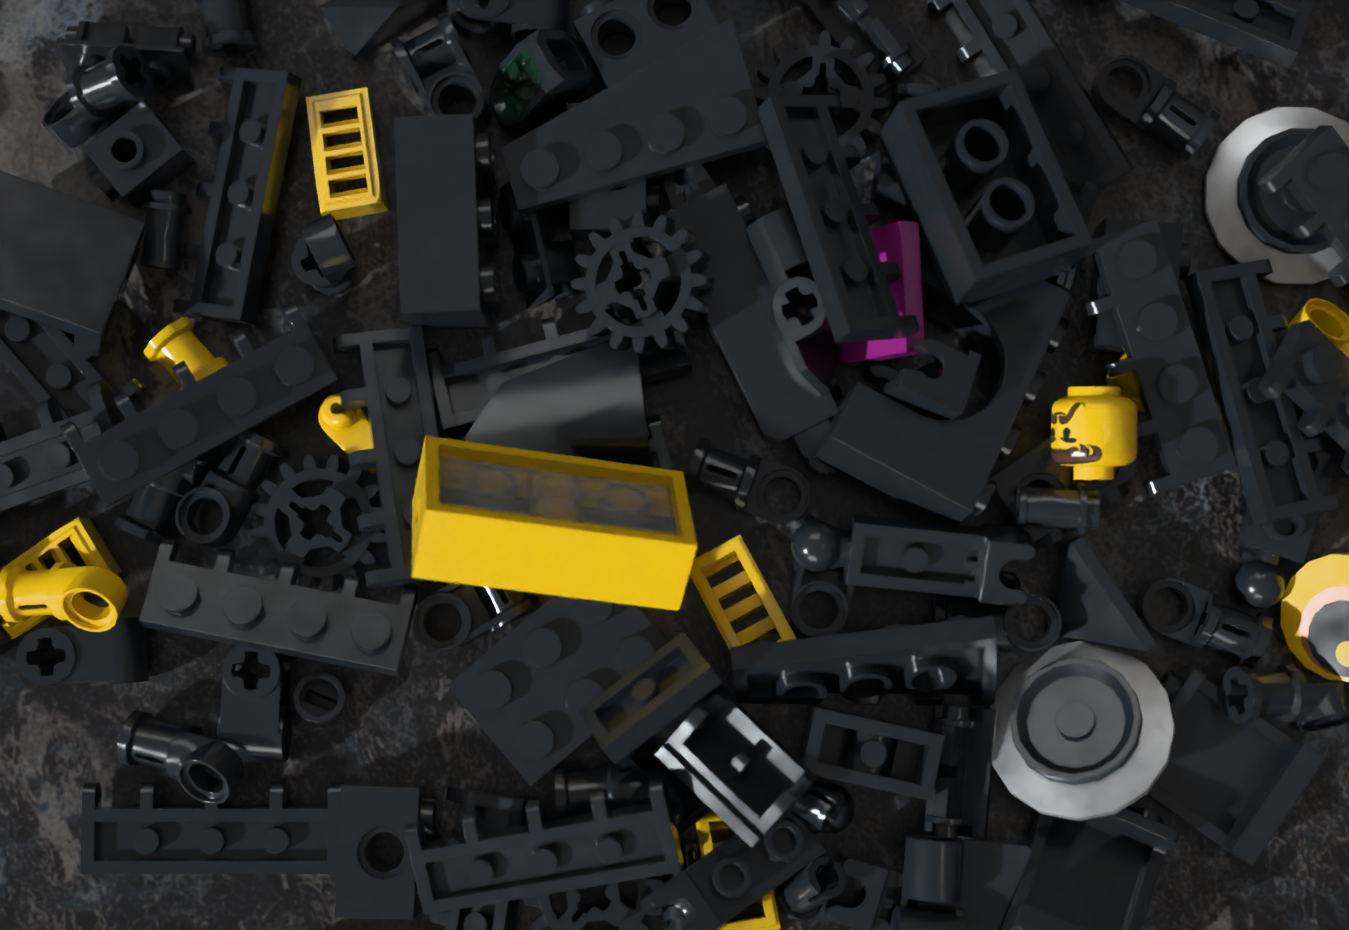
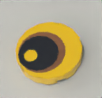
[1280,553,1349,682]

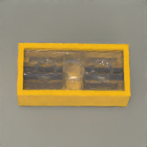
[412,436,697,611]

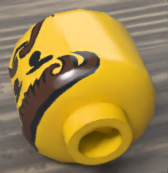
[1051,386,1137,480]

